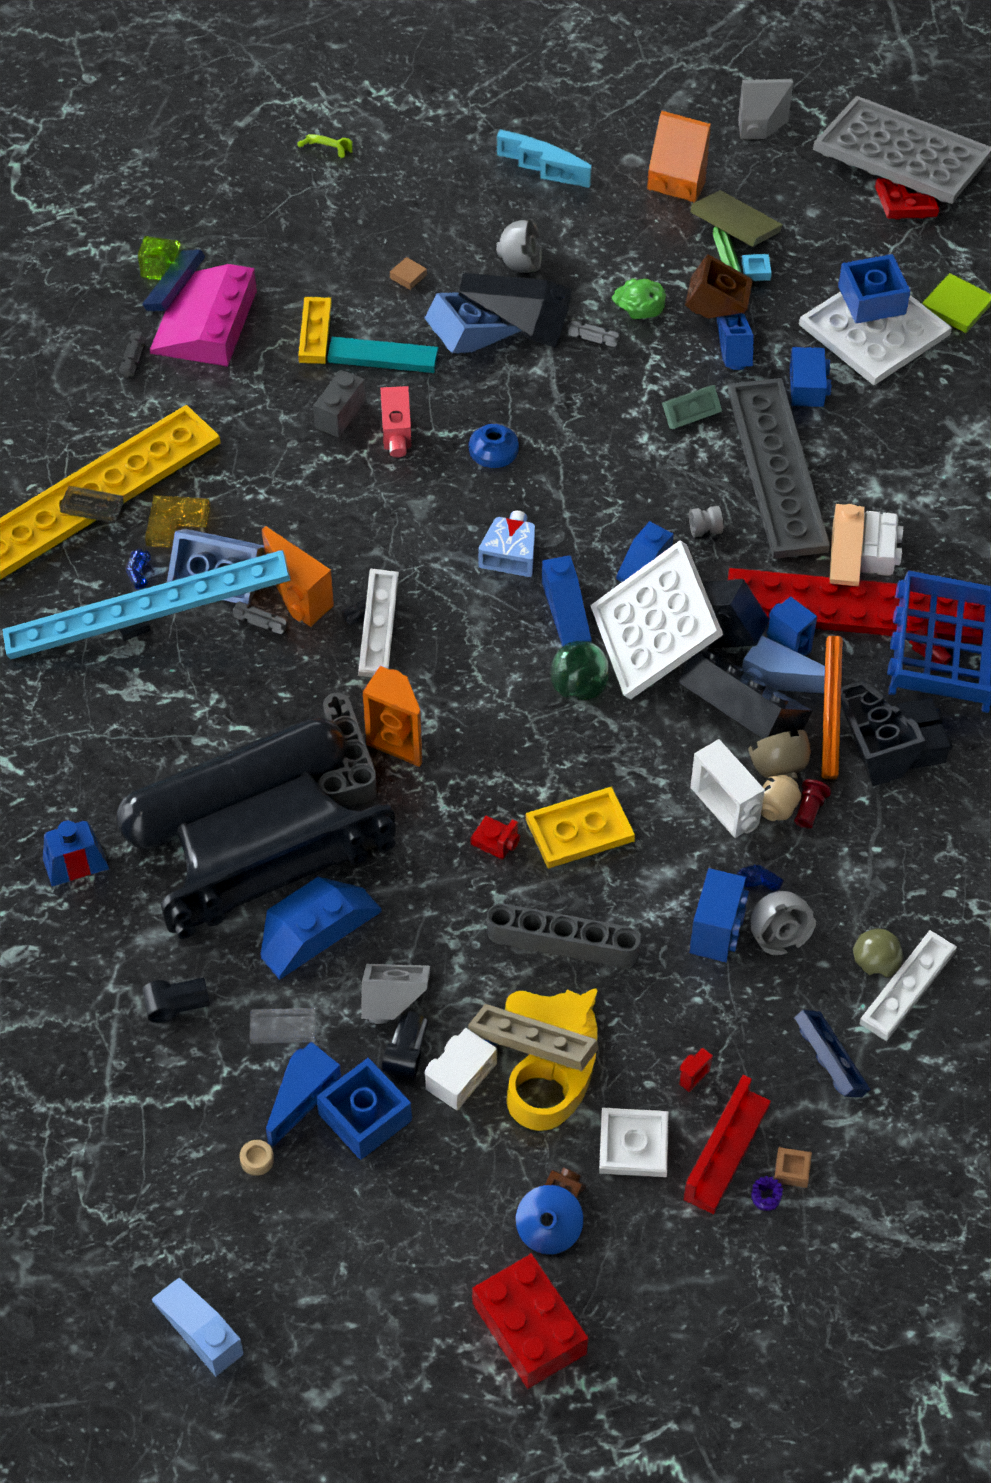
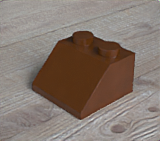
[685,254,753,318]

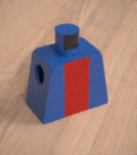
[43,821,109,886]

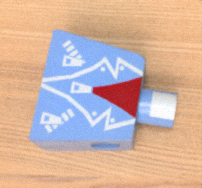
[478,511,535,577]

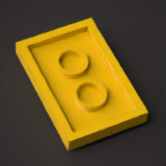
[526,786,635,869]

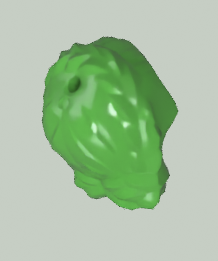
[612,278,666,319]

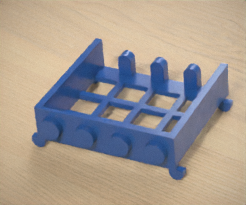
[887,571,991,713]

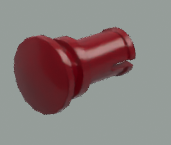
[794,779,831,829]

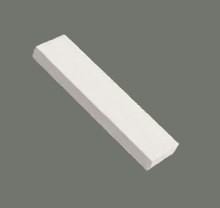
[358,569,399,678]
[859,930,957,1041]

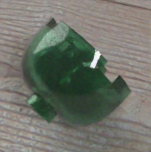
[550,640,609,700]

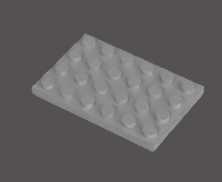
[813,96,991,204]

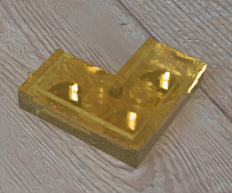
[145,495,211,548]

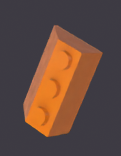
[363,666,422,767]

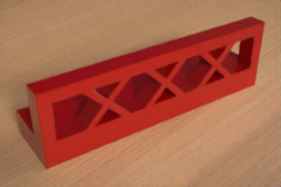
[683,1075,771,1214]

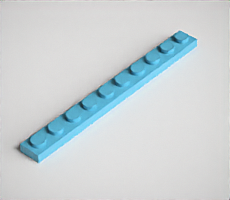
[2,550,291,660]

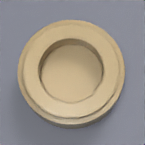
[240,1140,274,1175]

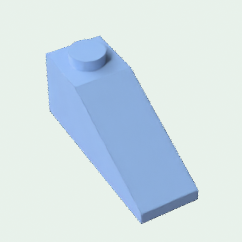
[742,636,825,694]
[152,1278,244,1376]

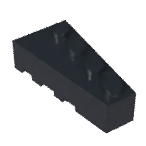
[678,649,813,739]

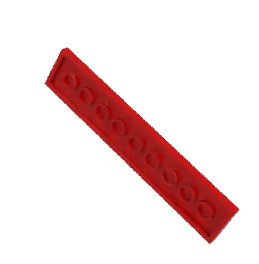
[728,568,985,645]

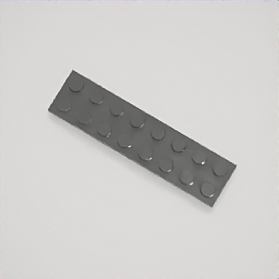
[728,378,830,559]

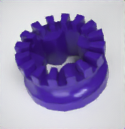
[751,1176,783,1211]

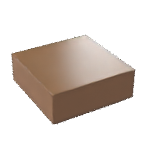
[390,257,427,290]
[774,1147,812,1188]

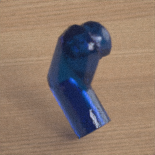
[125,548,151,589]
[736,865,784,892]

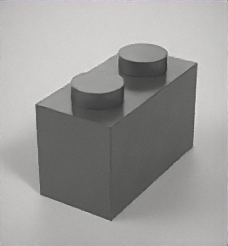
[313,370,366,438]

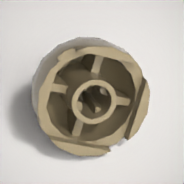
[748,730,811,780]

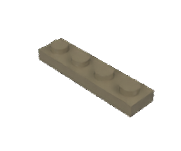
[468,1004,598,1071]

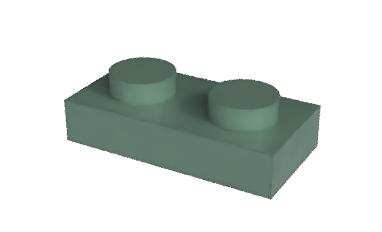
[662,385,722,429]

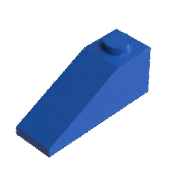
[716,313,753,370]
[542,556,592,649]
[266,1042,341,1147]

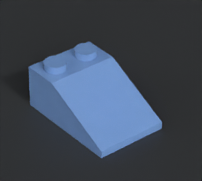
[425,293,522,353]

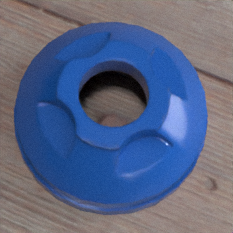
[469,424,519,468]

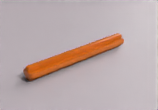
[821,636,843,779]

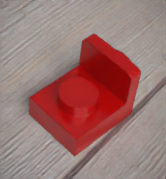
[471,816,521,860]

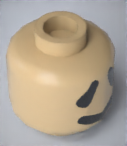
[761,775,801,821]

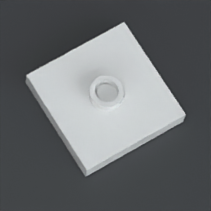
[599,1108,668,1177]

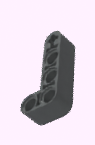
[319,693,377,808]

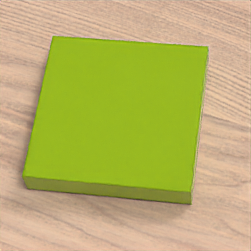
[922,273,991,333]

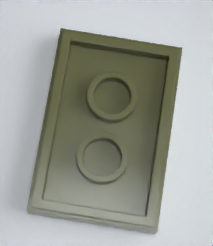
[690,190,783,247]

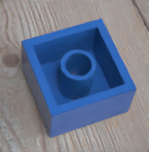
[838,254,911,324]
[689,868,749,962]
[316,1058,412,1160]

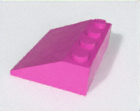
[150,264,257,367]

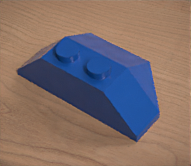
[261,877,381,980]

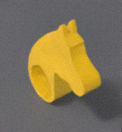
[505,989,597,1131]

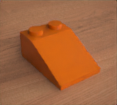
[647,111,711,202]
[262,526,334,627]

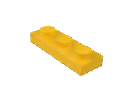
[298,297,332,364]

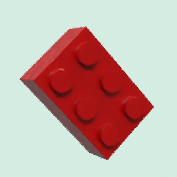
[472,1253,588,1389]

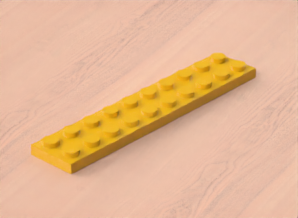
[0,405,221,580]

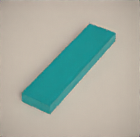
[327,337,438,373]

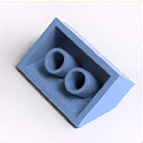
[167,529,265,605]

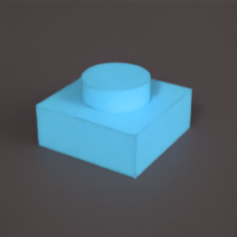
[742,254,771,281]

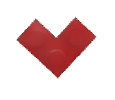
[875,178,939,219]

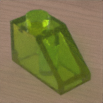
[138,236,180,280]

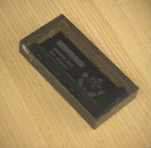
[59,486,124,523]

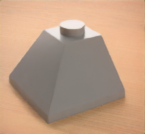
[738,79,793,139]
[361,964,430,1024]

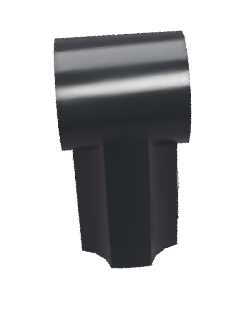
[142,977,210,1023]
[382,1011,428,1079]

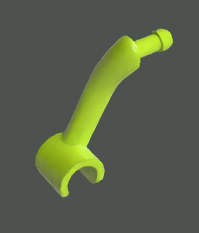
[297,134,353,158]

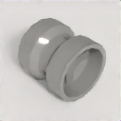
[689,506,723,537]

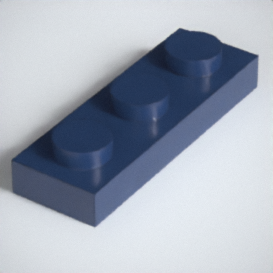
[794,1010,871,1098]

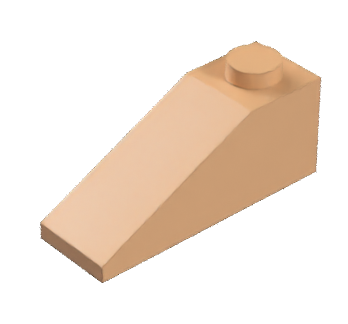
[830,504,864,586]

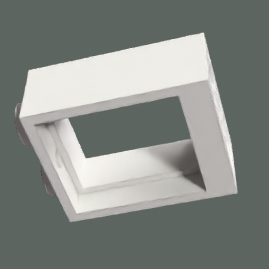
[690,739,765,838]

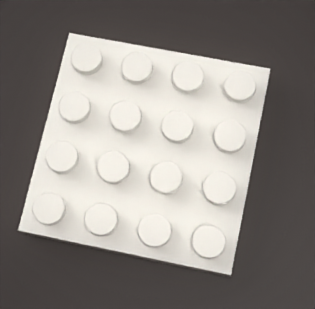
[799,292,952,385]
[590,540,723,699]

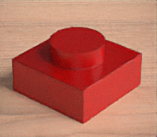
[679,1048,713,1092]

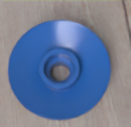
[516,1185,584,1254]

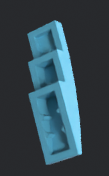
[497,130,591,188]

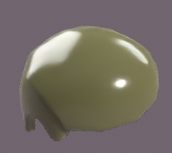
[853,928,904,978]

